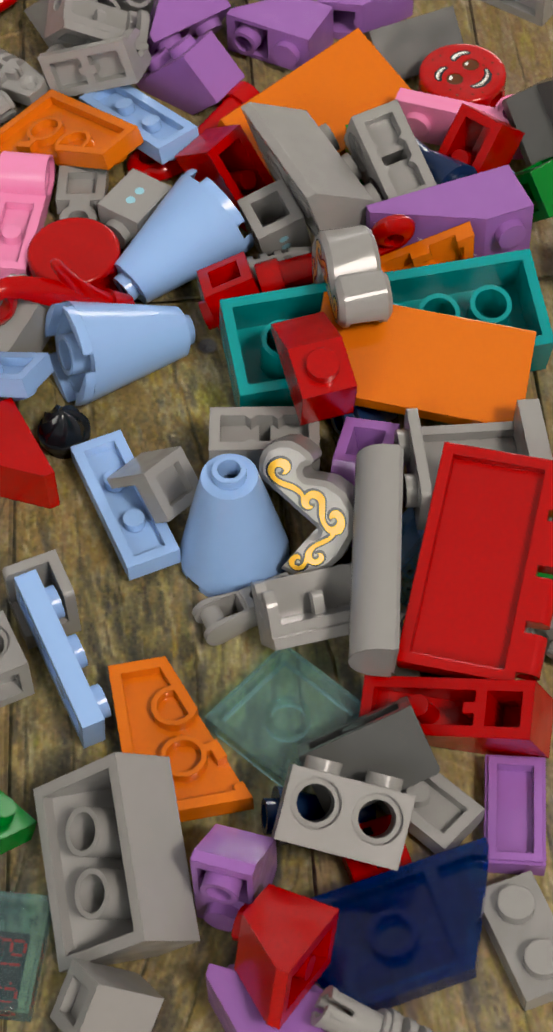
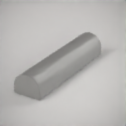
[348,444,404,677]

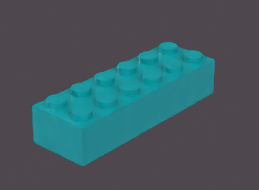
[219,249,553,407]

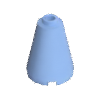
[113,168,254,304]
[45,301,196,406]
[179,453,290,597]

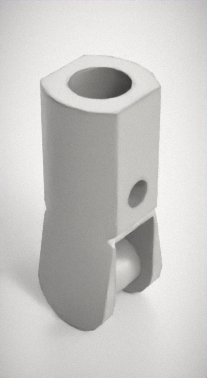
[192,572,288,646]

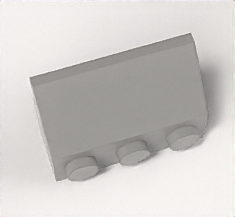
[241,102,382,236]
[33,752,200,972]

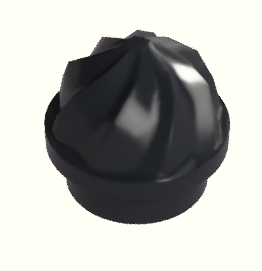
[37,404,91,459]

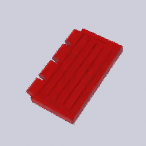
[396,442,553,681]

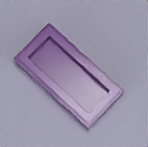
[483,754,546,876]

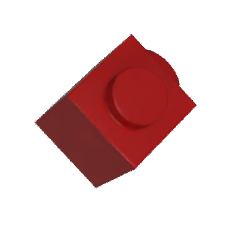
[196,251,262,331]

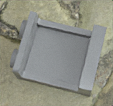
[394,398,553,530]

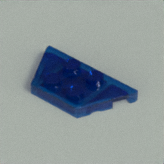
[311,837,490,1011]

